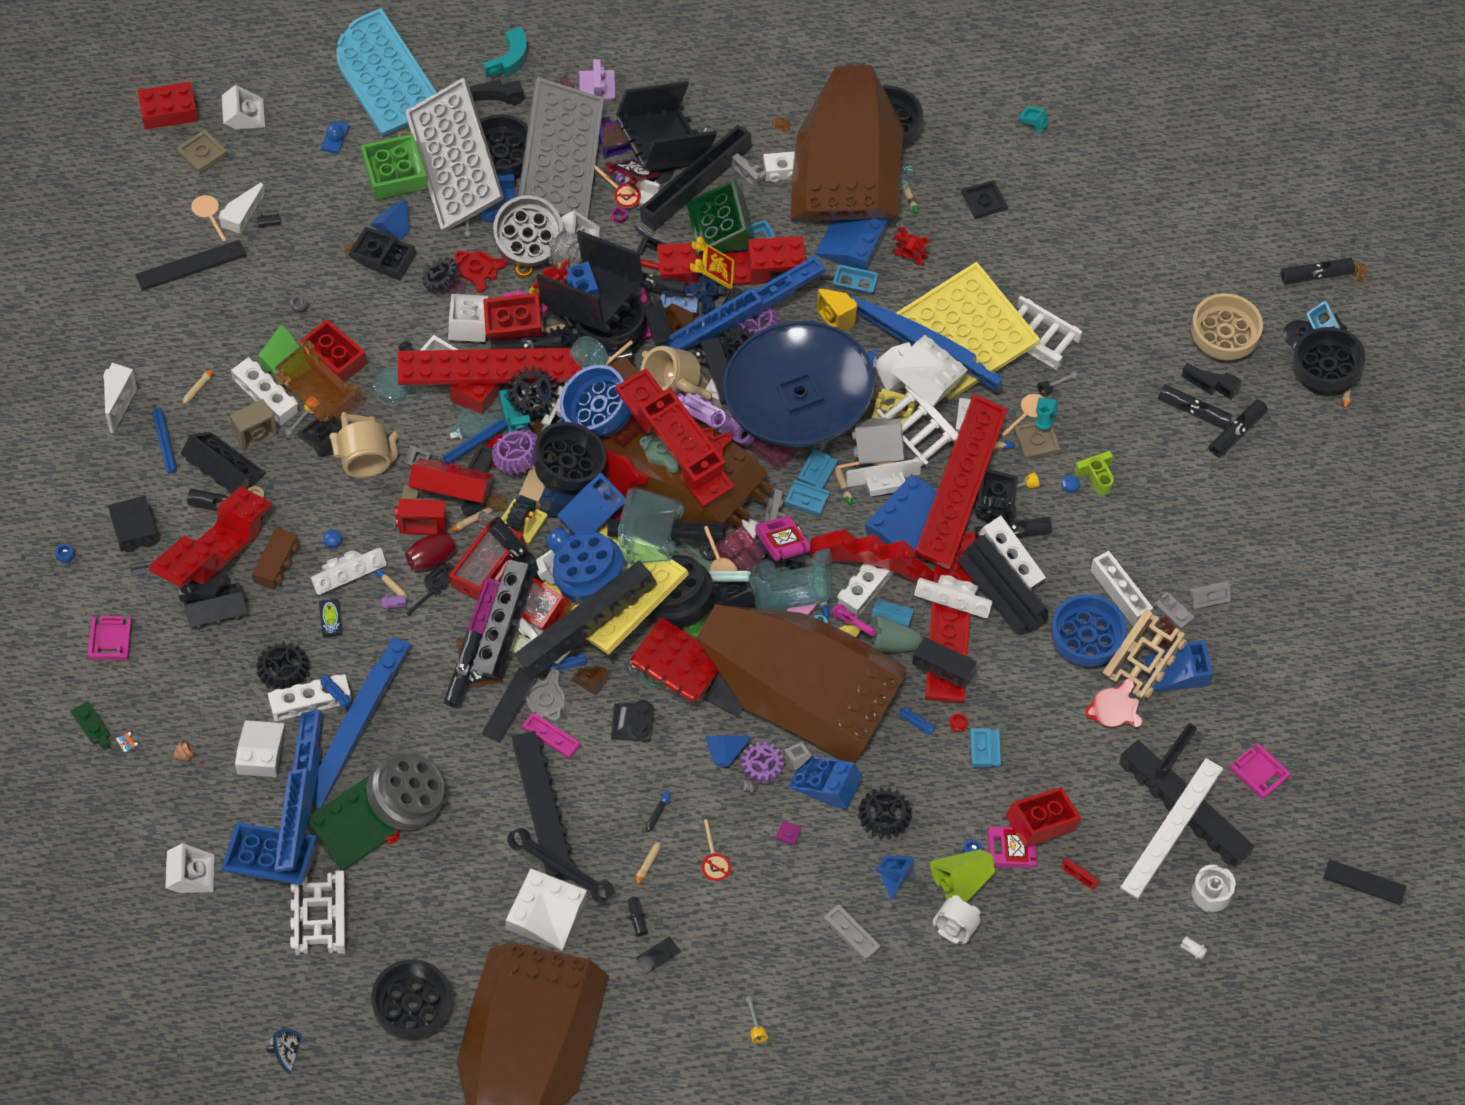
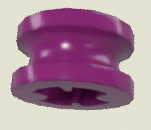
[611,207,627,224]

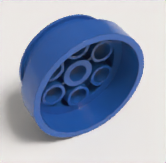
[560,365,631,437]
[553,531,628,605]
[1051,594,1126,666]

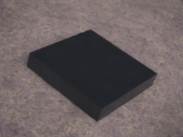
[961,180,1008,219]

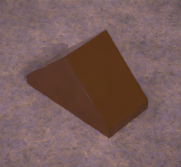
[664,303,693,334]
[571,666,607,696]

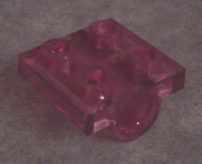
[749,438,801,468]
[711,525,766,571]

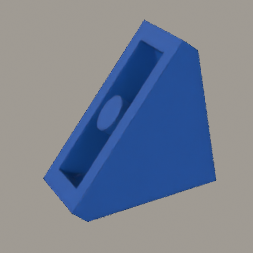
[370,199,410,241]
[705,735,751,767]
[876,855,914,900]

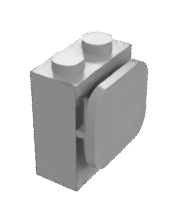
[852,418,905,464]

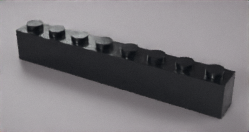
[640,125,752,230]
[514,560,657,678]
[512,731,575,881]
[1120,739,1254,868]

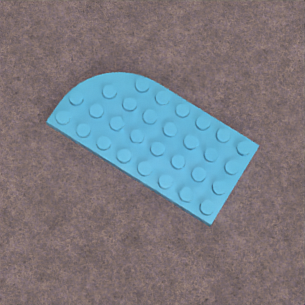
[336,8,437,137]

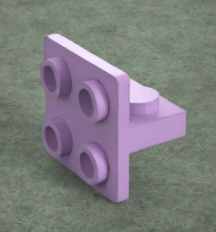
[579,59,615,101]

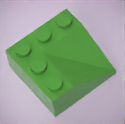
[360,134,427,200]

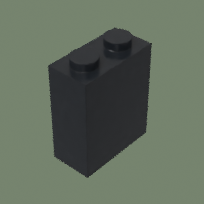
[108,496,158,552]

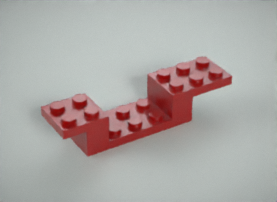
[657,236,806,286]
[615,368,735,508]
[149,486,272,588]

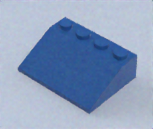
[815,218,893,270]
[865,474,937,558]
[221,822,317,885]

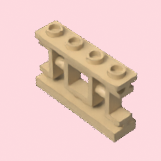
[1102,609,1187,701]

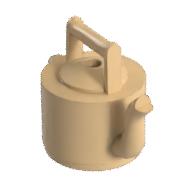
[641,346,712,400]
[329,412,400,478]

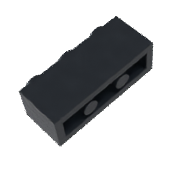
[912,637,977,689]

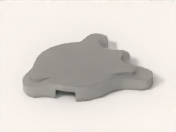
[525,669,565,723]

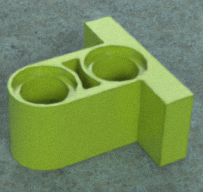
[1074,451,1114,495]

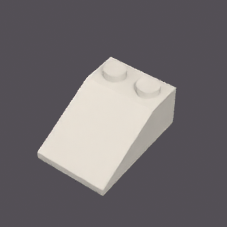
[448,294,488,343]
[103,363,137,433]
[235,720,285,777]

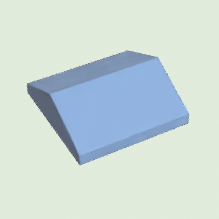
[661,293,698,313]

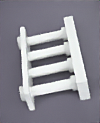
[1017,296,1082,370]
[877,385,958,469]

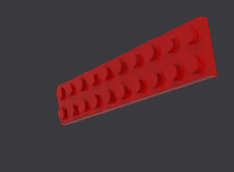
[397,348,586,385]
[915,394,1008,569]
[925,531,975,703]

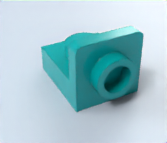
[1018,106,1049,133]

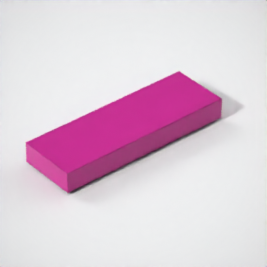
[521,712,581,759]

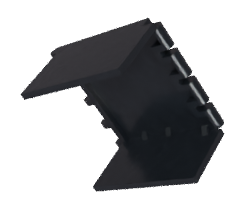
[616,81,717,171]
[536,230,650,333]

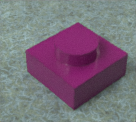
[776,820,802,846]

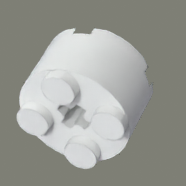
[1192,865,1236,912]
[933,895,980,944]

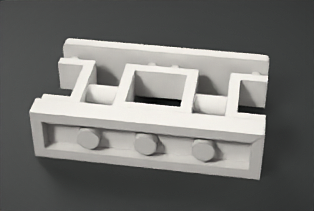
[291,871,345,955]

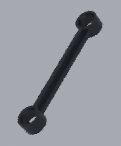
[507,828,614,903]

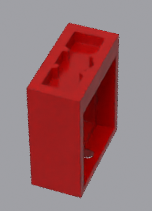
[394,498,447,535]

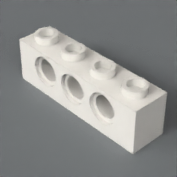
[763,151,795,182]
[231,357,298,425]
[979,516,1046,589]
[837,563,894,618]
[268,674,352,722]

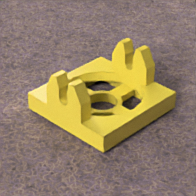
[871,388,917,431]

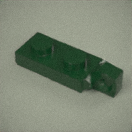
[71,701,110,750]

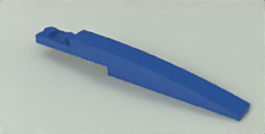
[659,256,825,350]
[848,295,1003,393]
[312,636,411,809]
[274,709,322,872]

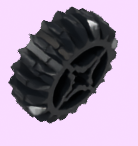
[506,366,557,417]
[256,641,310,690]
[858,787,912,840]

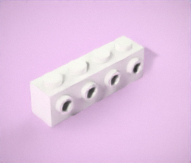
[1090,551,1153,627]

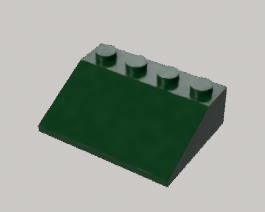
[686,179,755,255]
[307,775,403,871]

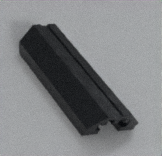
[957,533,1049,635]

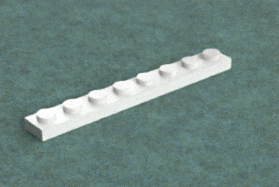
[1121,758,1223,900]

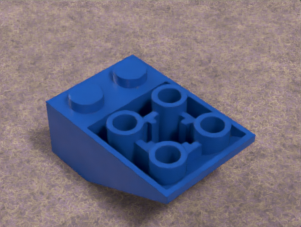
[557,473,627,534]
[1145,640,1213,692]
[788,756,863,809]

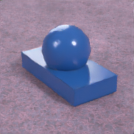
[321,120,350,155]

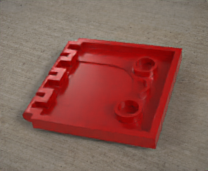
[630,617,718,702]

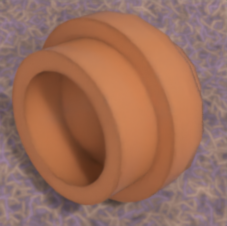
[173,741,195,761]

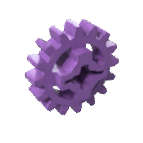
[741,742,784,784]

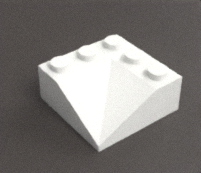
[890,335,968,406]
[506,869,587,951]

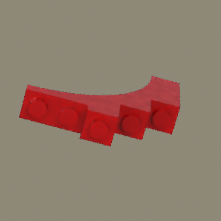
[807,529,934,583]

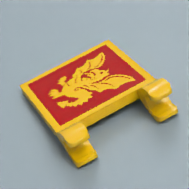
[690,237,734,289]

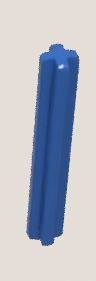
[152,408,177,474]
[443,419,507,464]

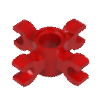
[892,227,931,266]
[532,260,570,295]

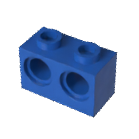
[565,262,599,297]

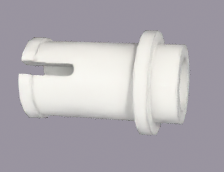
[1180,936,1208,960]

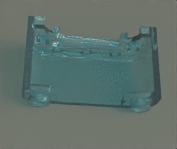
[618,488,684,564]
[749,549,832,610]

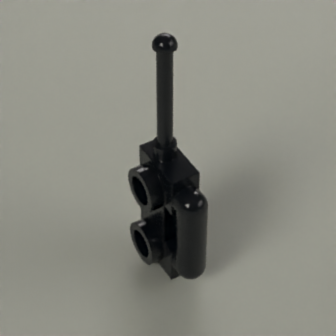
[406,562,455,616]

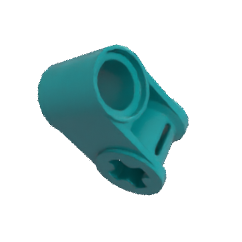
[1036,397,1058,430]

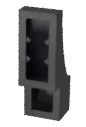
[469,79,524,105]
[1181,363,1242,400]

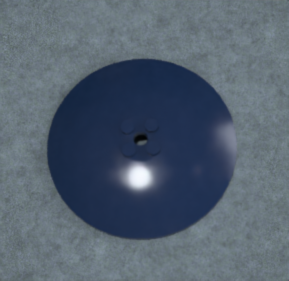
[723,321,874,447]

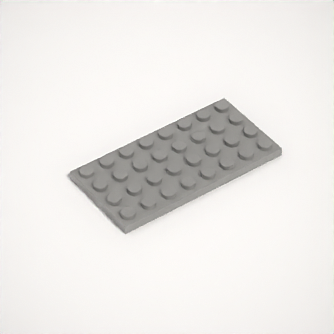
[518,77,604,219]
[405,78,504,232]

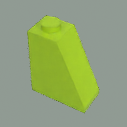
[930,849,995,902]

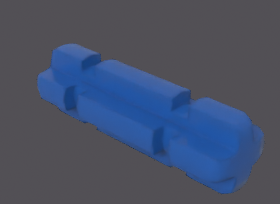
[549,653,587,670]
[320,675,351,708]
[899,707,935,735]

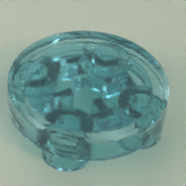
[569,336,608,369]
[373,368,411,403]

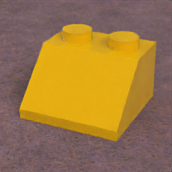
[816,289,857,332]

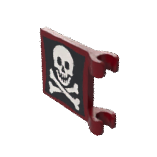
[603,159,660,187]

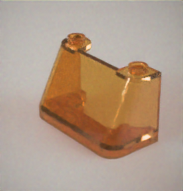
[275,340,361,422]

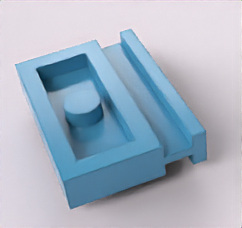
[797,449,839,489]
[785,480,830,517]
[871,599,915,627]
[970,728,1001,767]

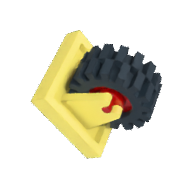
[501,495,548,547]

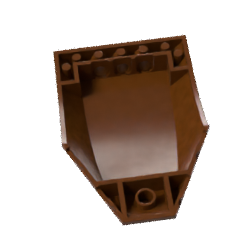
[790,65,904,221]
[696,605,907,763]
[457,942,609,1105]

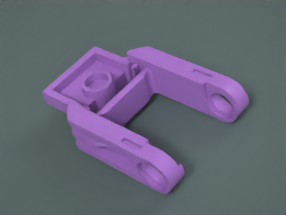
[677,393,755,445]

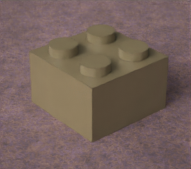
[230,399,277,451]

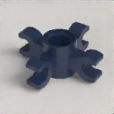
[684,273,727,313]

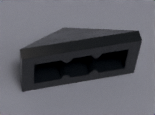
[636,936,681,974]

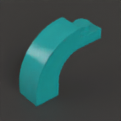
[483,27,527,78]
[497,390,530,433]

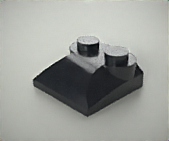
[297,412,342,456]
[178,572,228,602]
[715,580,756,608]
[611,700,653,742]

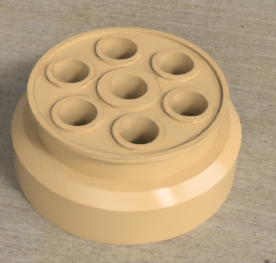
[1191,293,1263,361]

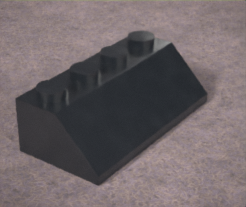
[180,432,266,494]

